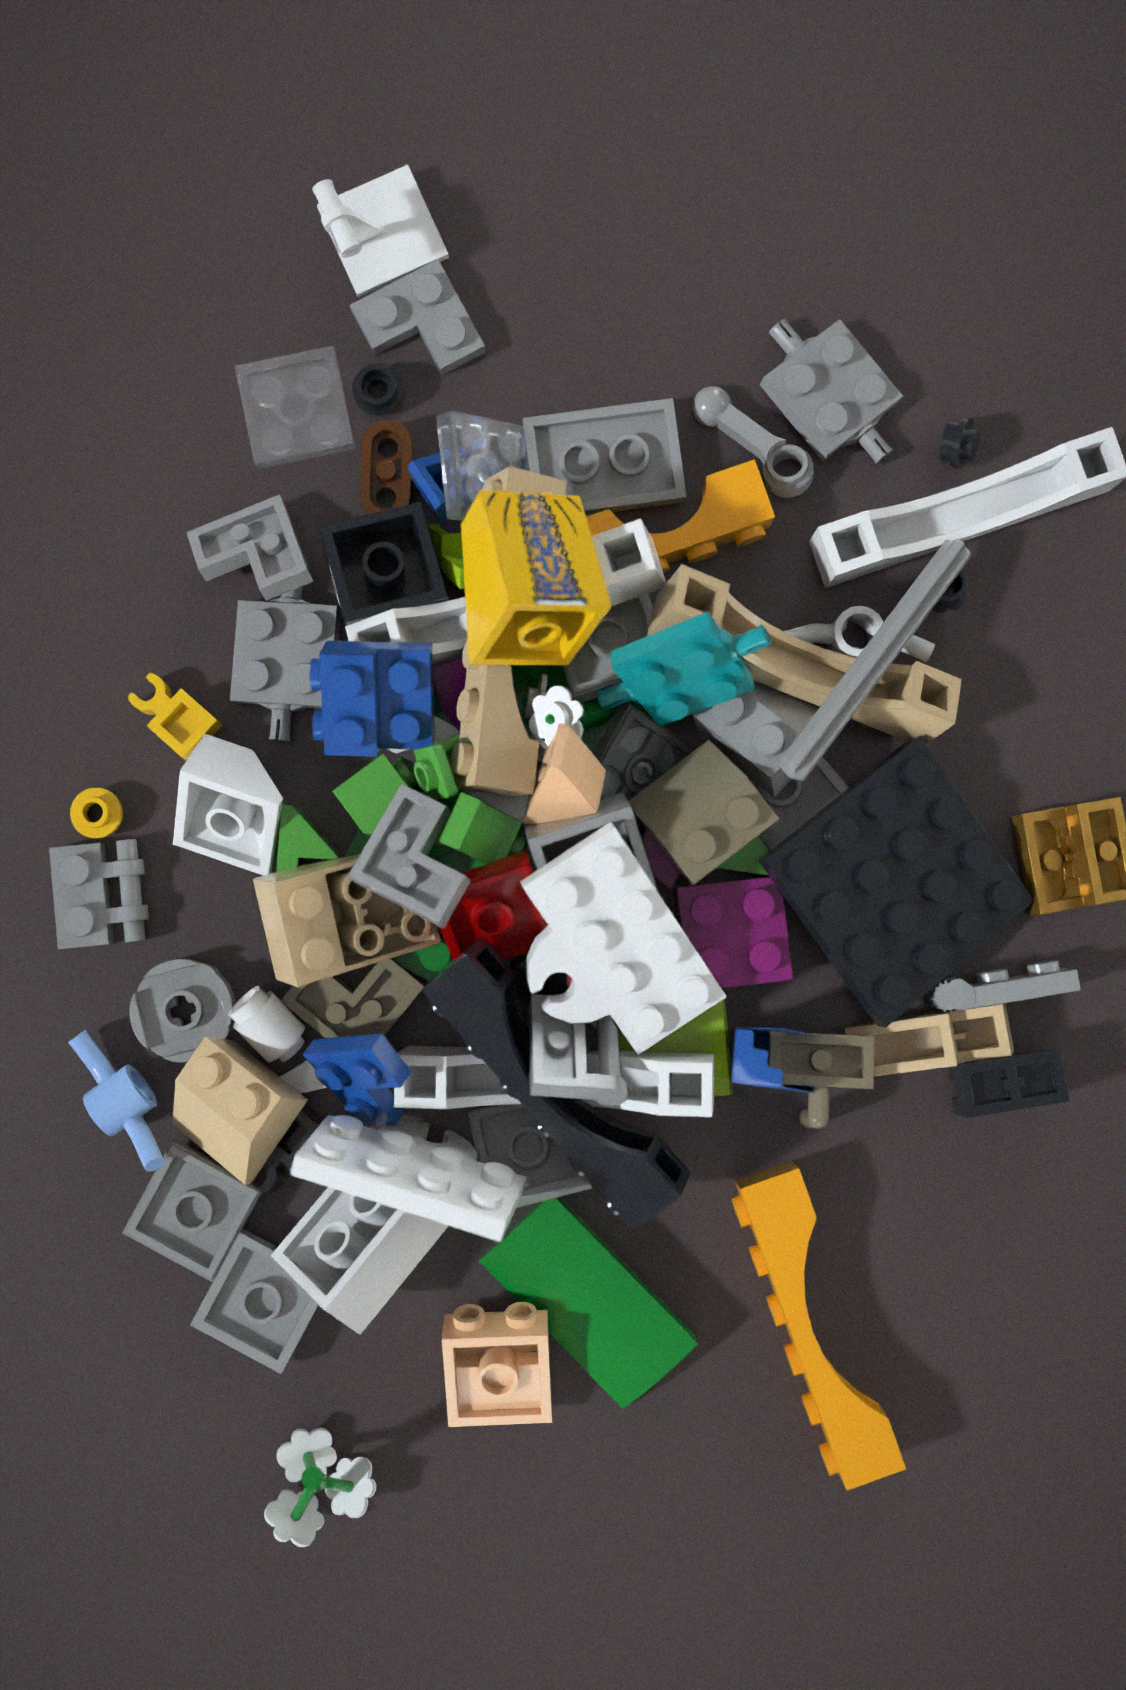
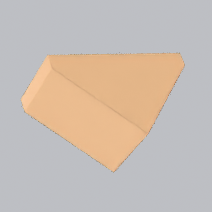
[523,722,606,825]

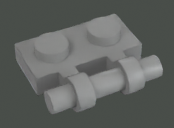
[49,839,149,949]

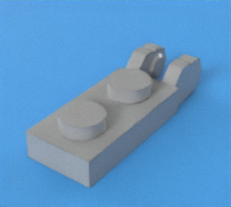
[924,960,1081,1012]

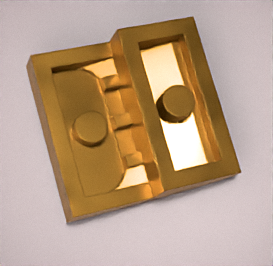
[1011,797,1126,916]

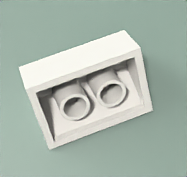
[271,1187,449,1335]

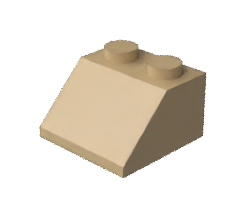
[172,1036,308,1185]

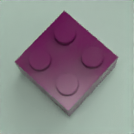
[673,877,793,988]

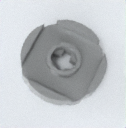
[129,959,236,1063]

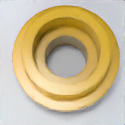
[70,788,123,839]

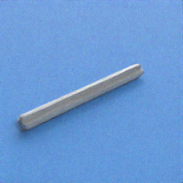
[779,539,971,781]

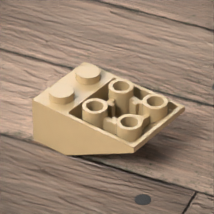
[253,854,441,987]

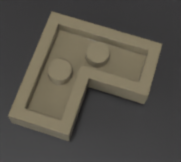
[280,958,426,1038]

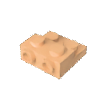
[442,1302,552,1427]

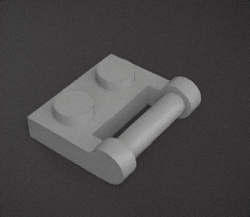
[529,994,627,1106]

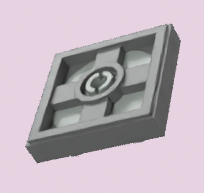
[592,703,697,835]

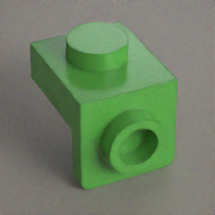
[413,734,464,800]

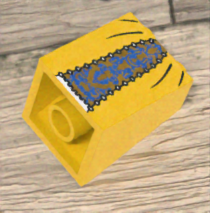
[461,490,612,665]

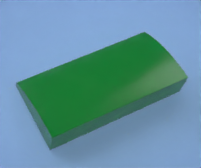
[479,1196,698,1409]

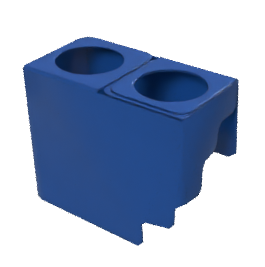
[731,1027,819,1093]

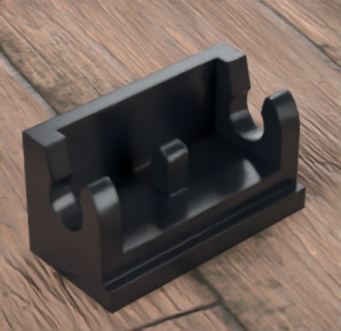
[948,1049,1070,1118]

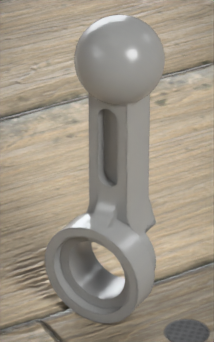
[692,386,814,498]

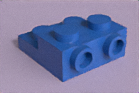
[310,641,435,757]

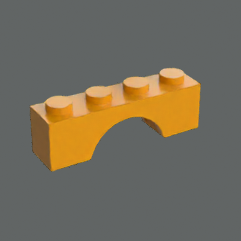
[586,459,775,573]

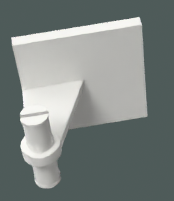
[312,165,449,298]

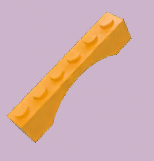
[731,1160,906,1490]

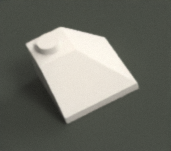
[173,734,283,876]

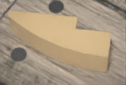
[845,1003,1014,1076]

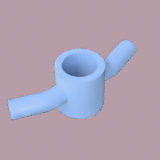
[68,1030,165,1172]

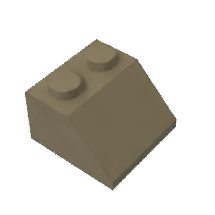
[628,740,779,886]

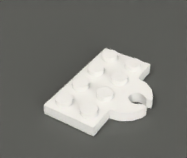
[520,822,727,1055]
[290,1115,527,1242]

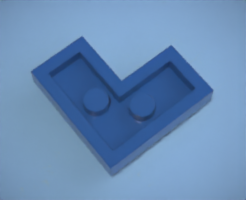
[303,1034,412,1127]

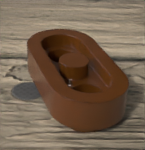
[360,420,414,514]

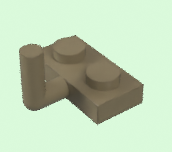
[767,1032,874,1129]

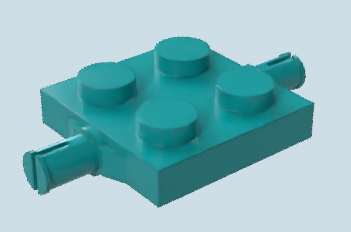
[597,611,771,726]

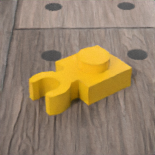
[128,673,222,761]

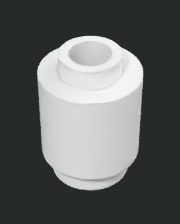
[228,986,305,1063]

